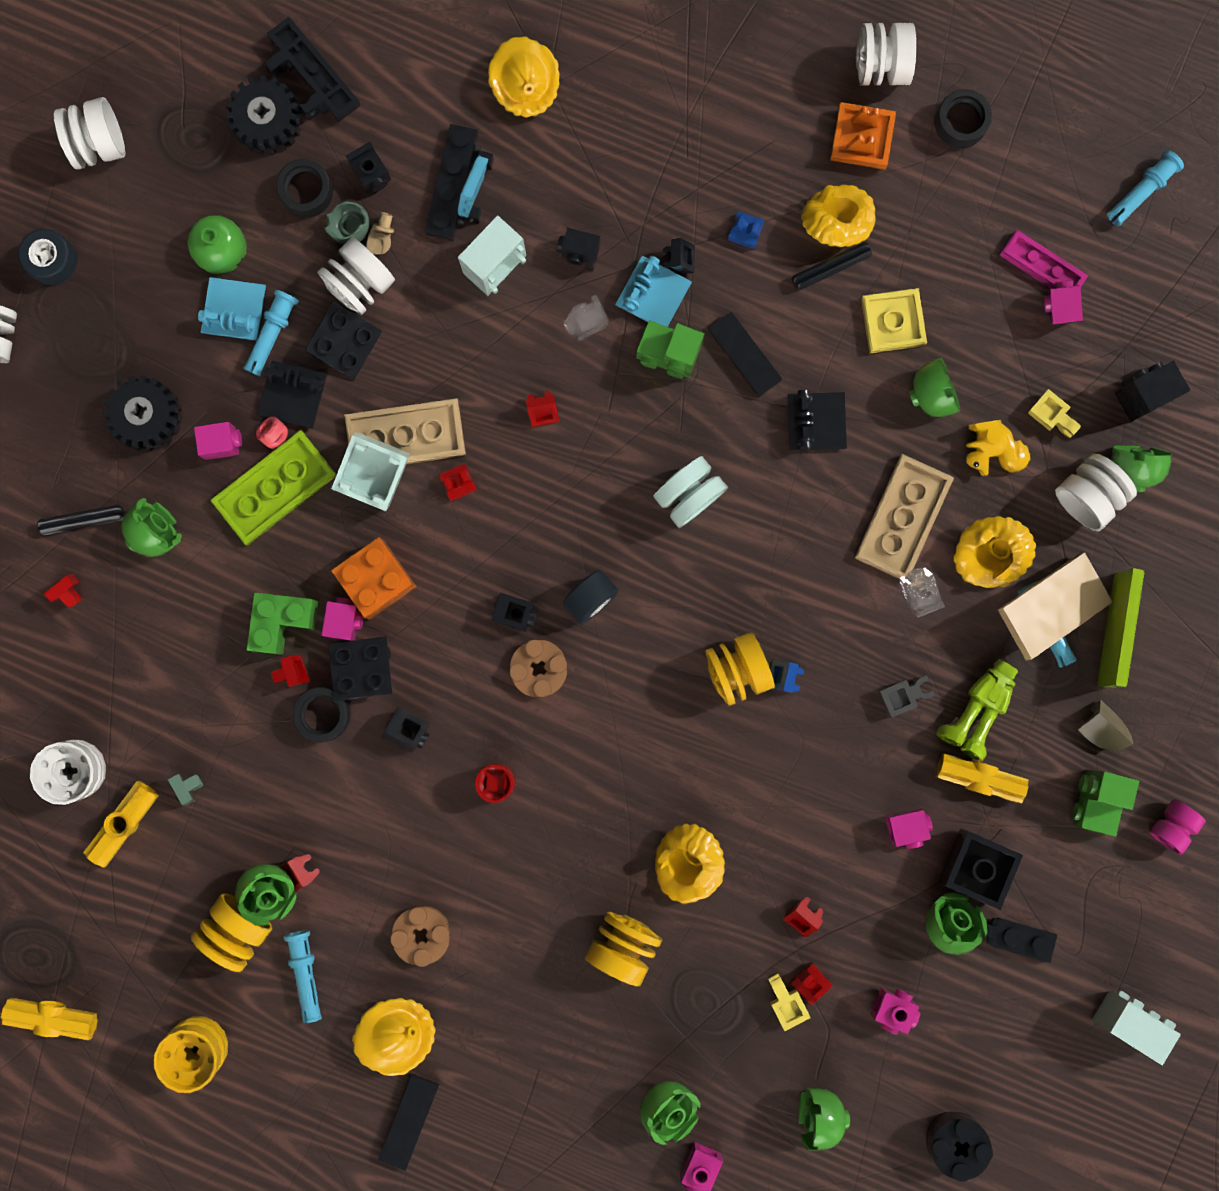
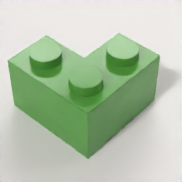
[636,320,705,379]
[247,592,319,655]
[1072,769,1139,837]

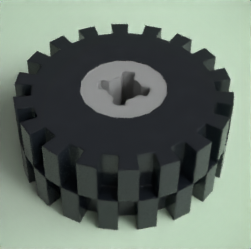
[226,76,303,155]
[102,375,183,451]

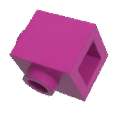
[1044,280,1083,324]
[194,422,242,460]
[322,597,364,641]
[885,808,933,849]
[680,1141,723,1191]

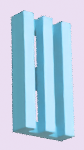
[457,156,488,218]

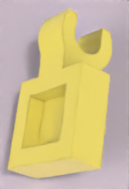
[1028,389,1081,439]
[768,973,811,1031]

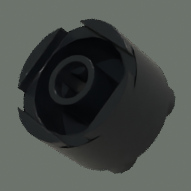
[926,1111,993,1182]

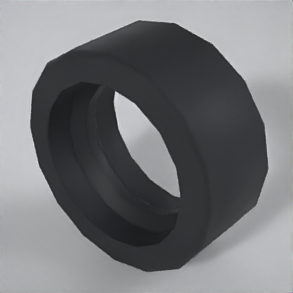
[934,89,992,149]
[276,159,333,218]
[292,687,351,742]

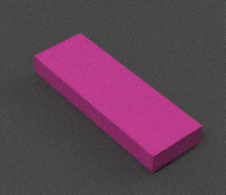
[999,230,1088,288]

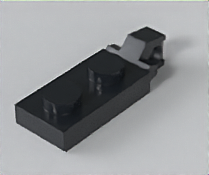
[986,917,1058,963]

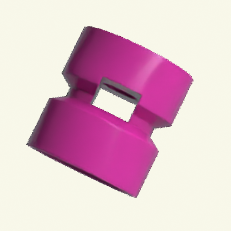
[1149,799,1206,855]

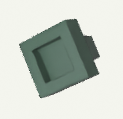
[168,774,204,806]

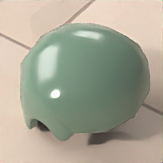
[325,201,369,244]

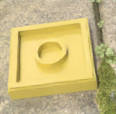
[861,288,927,354]

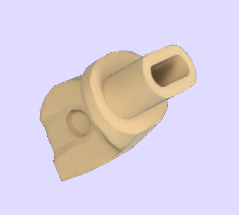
[366,212,394,254]

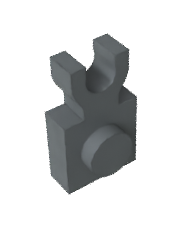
[878,675,936,718]

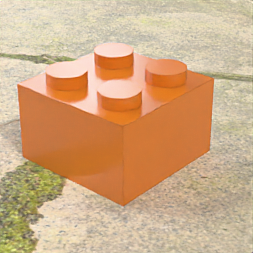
[331,537,417,620]

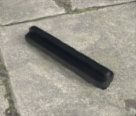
[792,242,872,291]
[37,505,124,535]

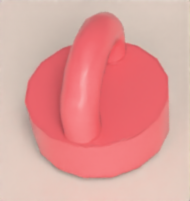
[256,416,288,449]

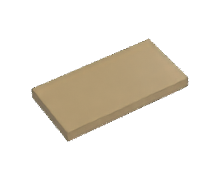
[344,398,466,464]
[854,454,954,582]
[997,552,1112,660]

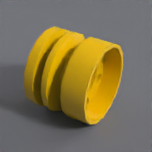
[705,631,775,706]
[191,893,273,972]
[585,912,662,987]
[154,1016,228,1093]

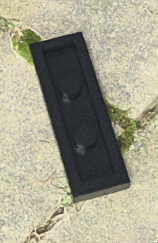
[708,311,782,397]
[378,1073,440,1171]

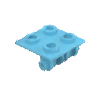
[615,256,692,327]
[198,277,266,341]

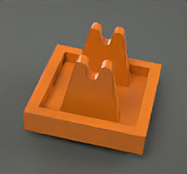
[830,102,896,170]

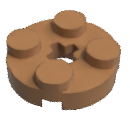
[510,640,567,697]
[391,906,450,967]

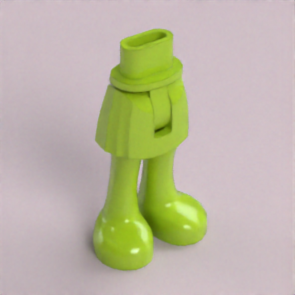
[936,659,1018,762]

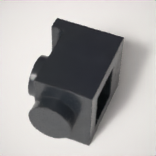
[346,142,391,194]
[556,227,601,271]
[491,592,538,632]
[381,707,429,753]

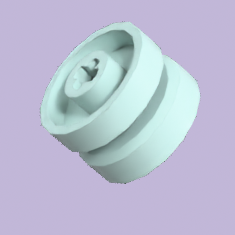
[653,456,728,528]

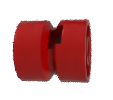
[475,763,516,803]

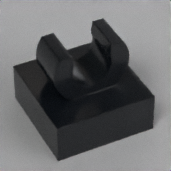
[663,238,695,274]

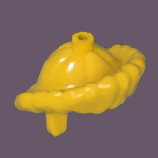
[488,36,560,118]
[801,185,875,248]
[954,516,1036,588]
[655,824,725,904]
[352,998,436,1076]

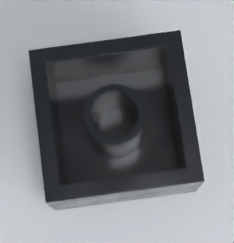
[938,828,1023,910]

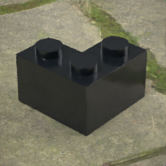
[1115,361,1191,422]

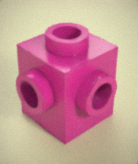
[870,987,920,1035]

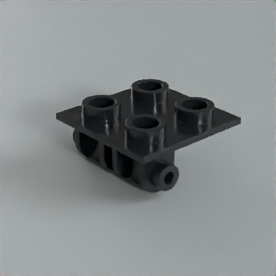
[305,301,382,380]
[257,360,327,429]
[787,390,847,451]
[329,636,393,701]

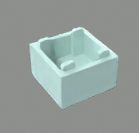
[458,215,526,296]
[331,432,410,511]
[1092,990,1181,1066]

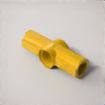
[936,754,1029,803]
[83,781,159,868]
[1,998,98,1040]

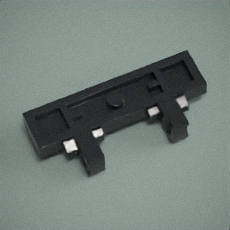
[264,17,361,122]
[425,124,494,241]

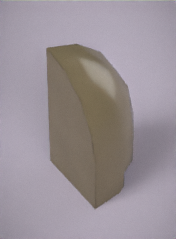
[1078,700,1133,750]

